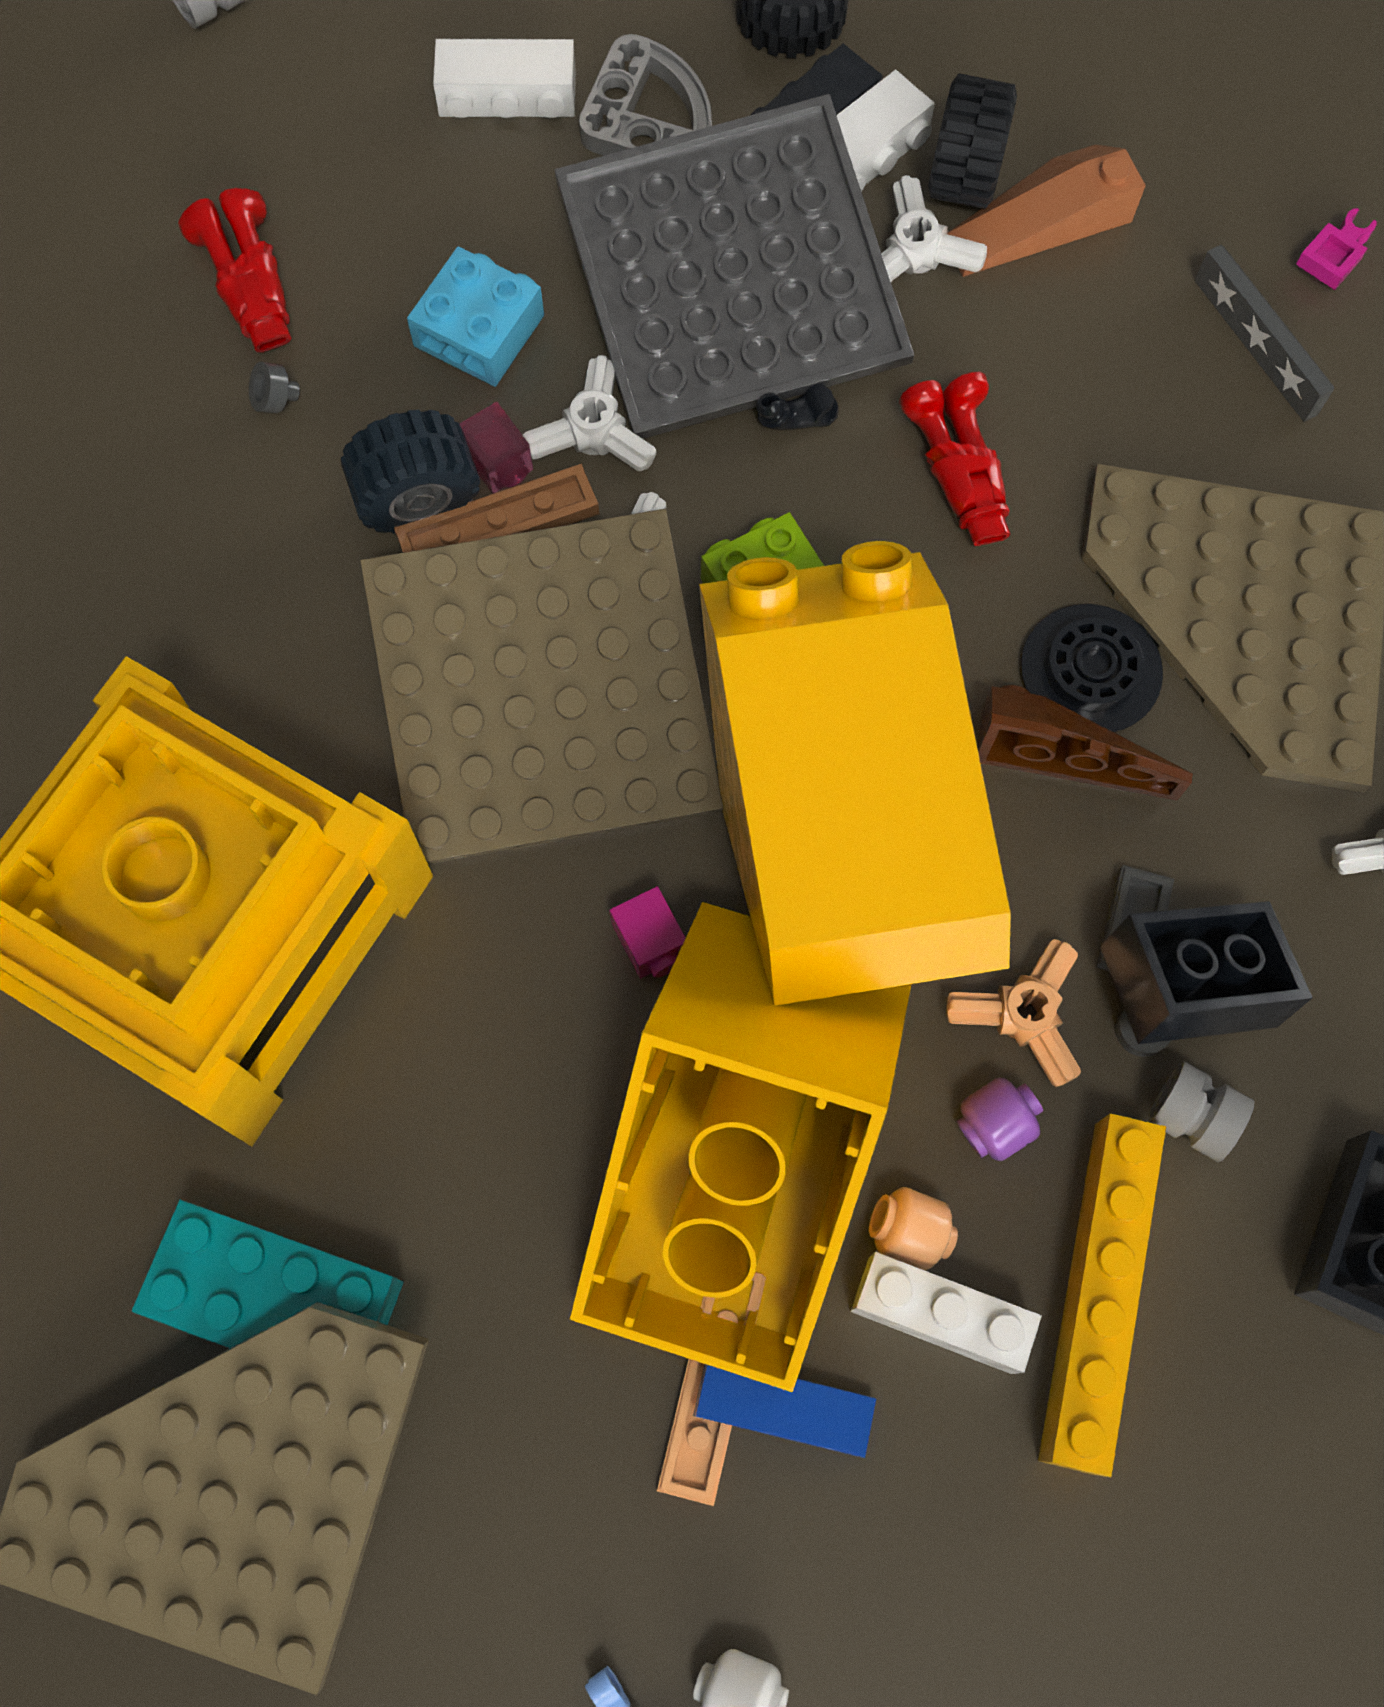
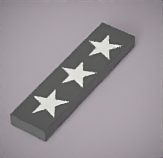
[1194,244,1335,422]

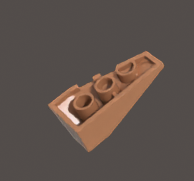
[947,144,1146,277]

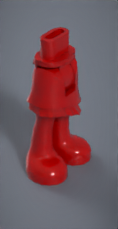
[178,188,291,353]
[899,372,1010,546]

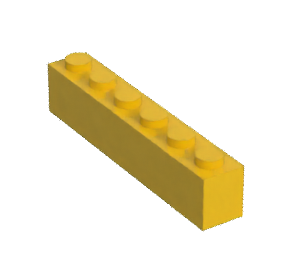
[1038,1113,1166,1477]

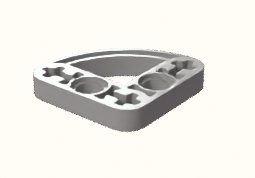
[579,34,712,155]

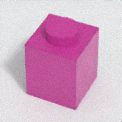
[610,886,685,979]

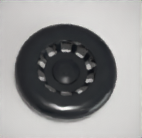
[1021,604,1163,732]

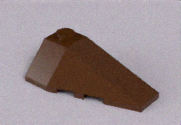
[977,685,1193,801]

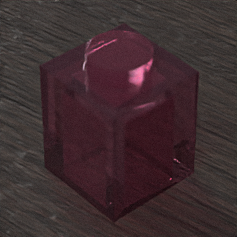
[460,402,533,494]

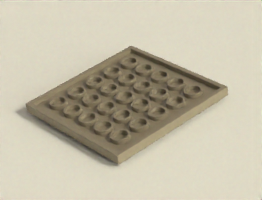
[360,509,723,864]

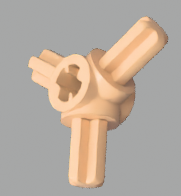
[946,939,1081,1087]

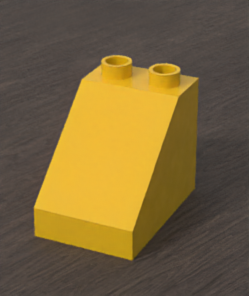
[699,541,1010,1006]
[570,902,912,1392]

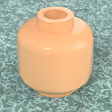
[869,1187,958,1270]

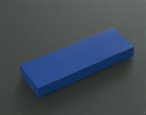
[693,1364,877,1458]

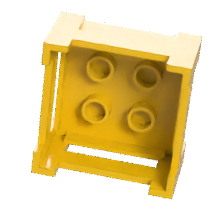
[0,656,433,1147]

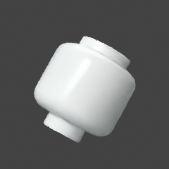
[693,1649,789,1707]

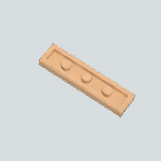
[657,1272,766,1506]

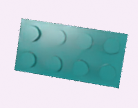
[131,1199,404,1348]

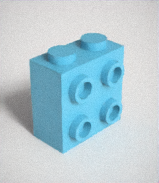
[407,246,544,387]

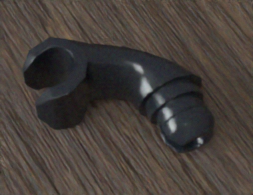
[756,384,839,430]

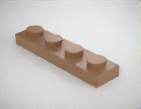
[394,464,599,553]

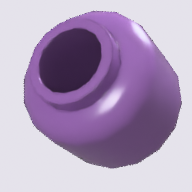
[956,1077,1044,1161]

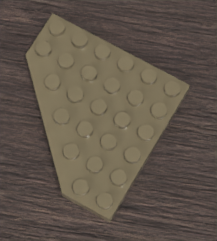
[1082,464,1384,793]
[0,1302,429,1695]

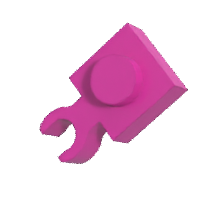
[1296,208,1377,290]

